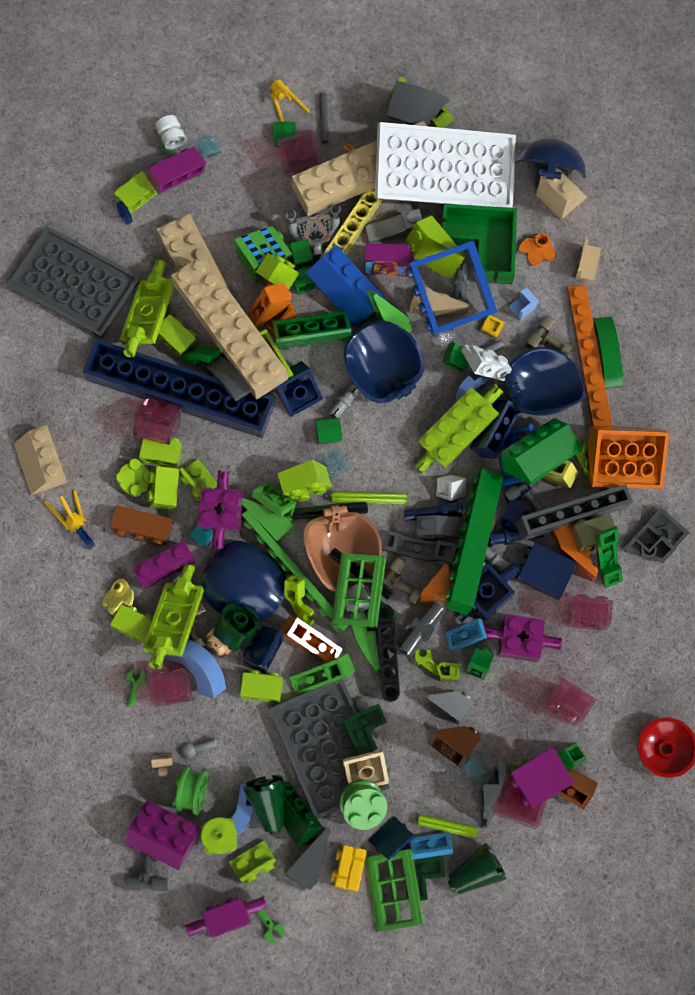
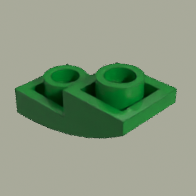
[181,346,221,364]

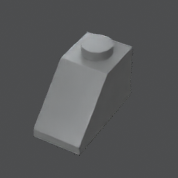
[427,691,473,725]

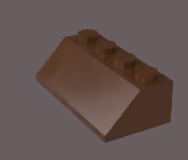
[428,726,481,768]

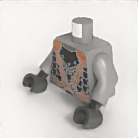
[284,205,341,259]

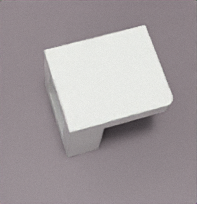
[436,474,467,501]

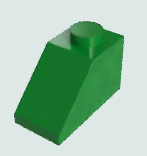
[466,647,494,680]

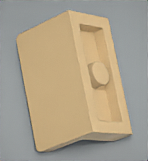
[575,238,601,283]

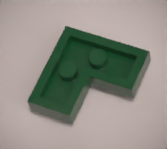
[342,704,387,755]
[403,856,446,901]

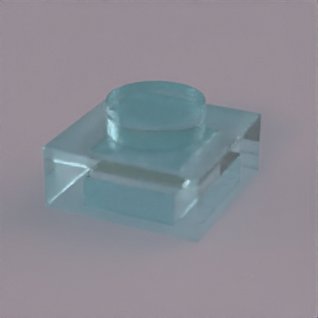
[199,135,221,159]

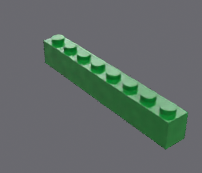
[444,468,503,615]

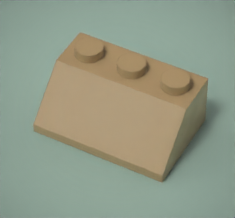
[14,425,68,495]

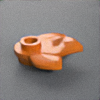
[519,233,555,266]

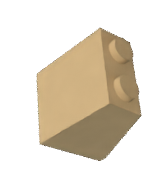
[536,167,587,220]

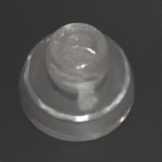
[430,328,456,352]

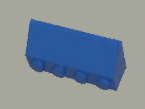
[305,245,386,328]

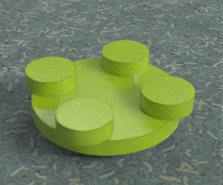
[116,459,151,497]
[201,818,237,855]

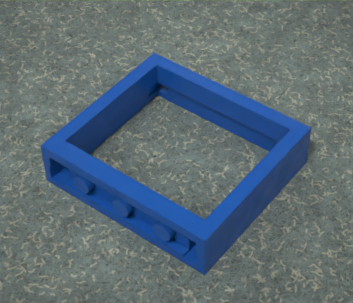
[406,240,498,335]

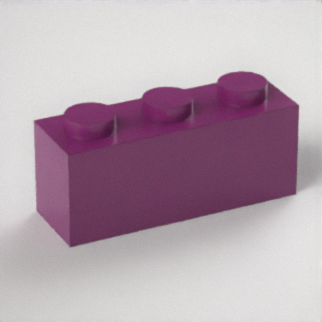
[147,146,206,195]
[132,541,195,590]

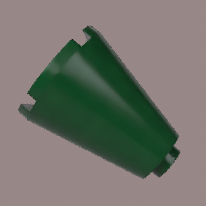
[243,775,284,834]
[448,843,507,894]

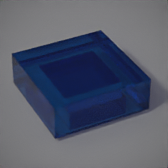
[116,201,133,225]
[75,527,95,550]

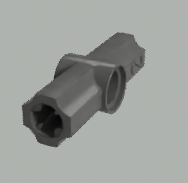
[397,601,445,657]

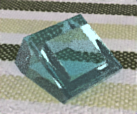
[324,450,350,477]

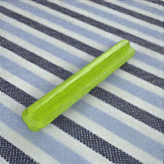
[331,491,407,504]

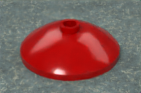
[637,717,695,778]

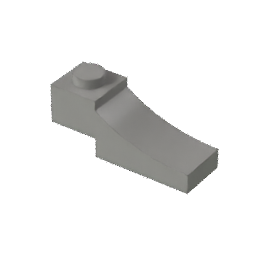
[365,209,422,243]

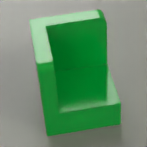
[290,239,315,269]

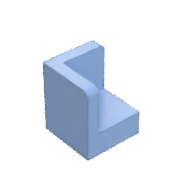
[509,288,539,320]

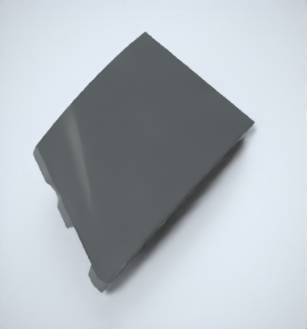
[386,81,450,126]
[622,507,690,563]
[481,763,506,828]

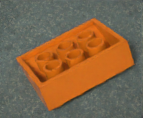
[587,426,669,489]

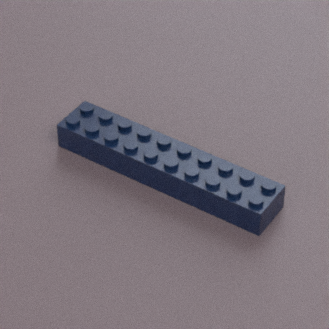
[83,339,275,438]

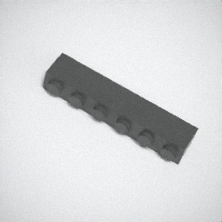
[516,484,633,541]

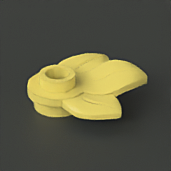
[102,579,134,616]

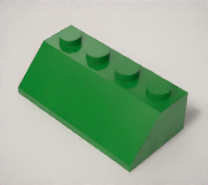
[272,310,351,350]
[501,418,584,485]

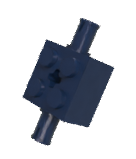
[454,562,520,623]

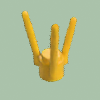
[270,80,310,122]
[44,490,86,532]

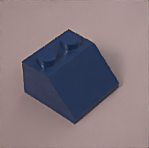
[274,361,323,417]
[243,625,284,674]

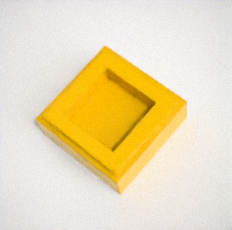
[480,315,505,339]

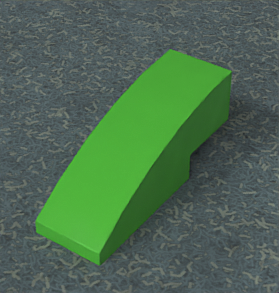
[349,612,380,673]

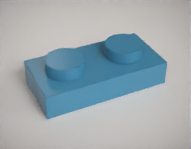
[445,618,487,652]
[409,832,453,859]

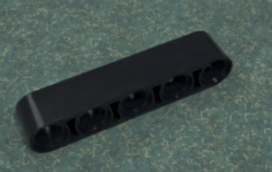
[377,604,400,702]

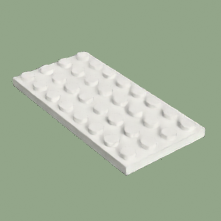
[375,122,516,208]

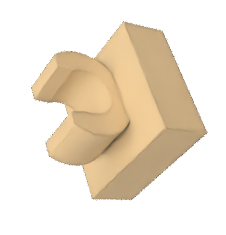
[151,754,173,776]

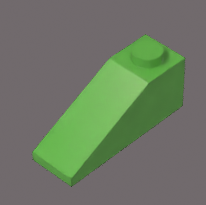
[365,289,412,333]
[242,498,294,544]
[289,653,355,696]

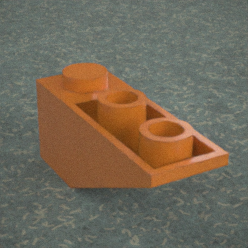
[552,524,598,581]

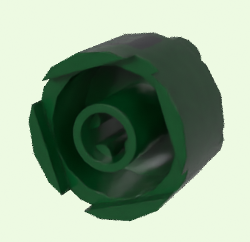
[213,604,259,651]

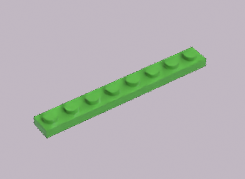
[242,510,348,634]

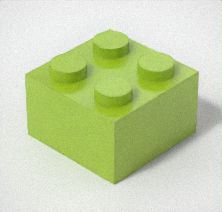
[278,460,332,502]

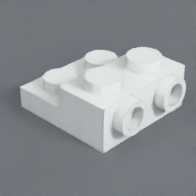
[461,344,512,381]

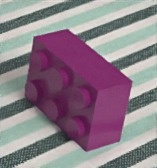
[124,800,201,870]

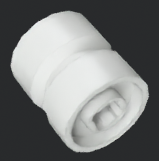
[155,115,186,150]

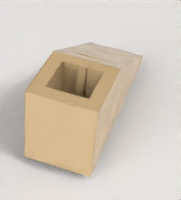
[409,287,470,318]

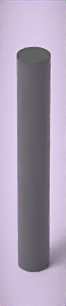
[319,92,328,143]

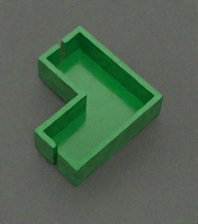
[442,204,517,285]

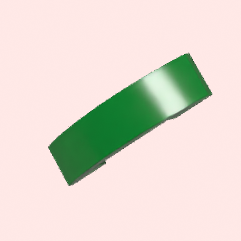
[593,317,623,388]
[595,526,623,588]

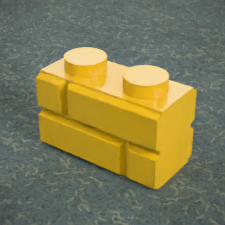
[331,845,367,892]

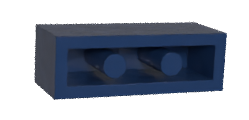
[470,400,521,458]

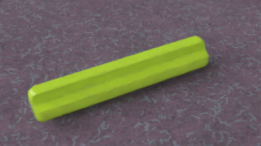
[417,814,477,838]

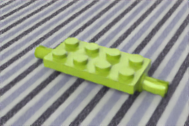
[119,260,174,357]
[415,384,504,473]
[143,564,204,669]

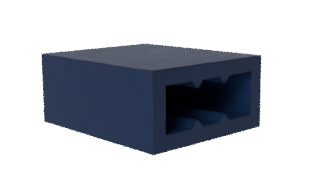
[517,543,577,600]

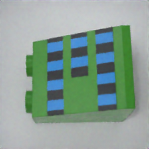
[234,226,293,283]

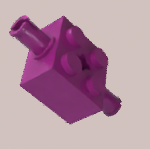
[198,470,243,549]
[484,614,562,662]
[185,896,268,938]

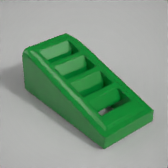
[557,743,587,771]

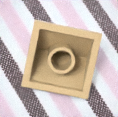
[343,750,389,786]

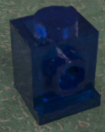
[500,499,530,530]

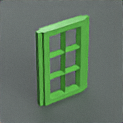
[332,553,386,627]
[365,849,424,932]

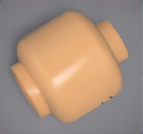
[206,628,232,656]

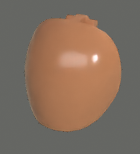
[304,505,382,592]

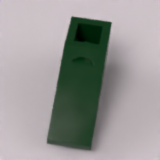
[284,782,322,846]

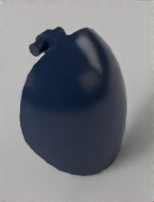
[515,139,586,180]
[344,321,425,403]
[505,347,586,416]
[202,541,286,622]

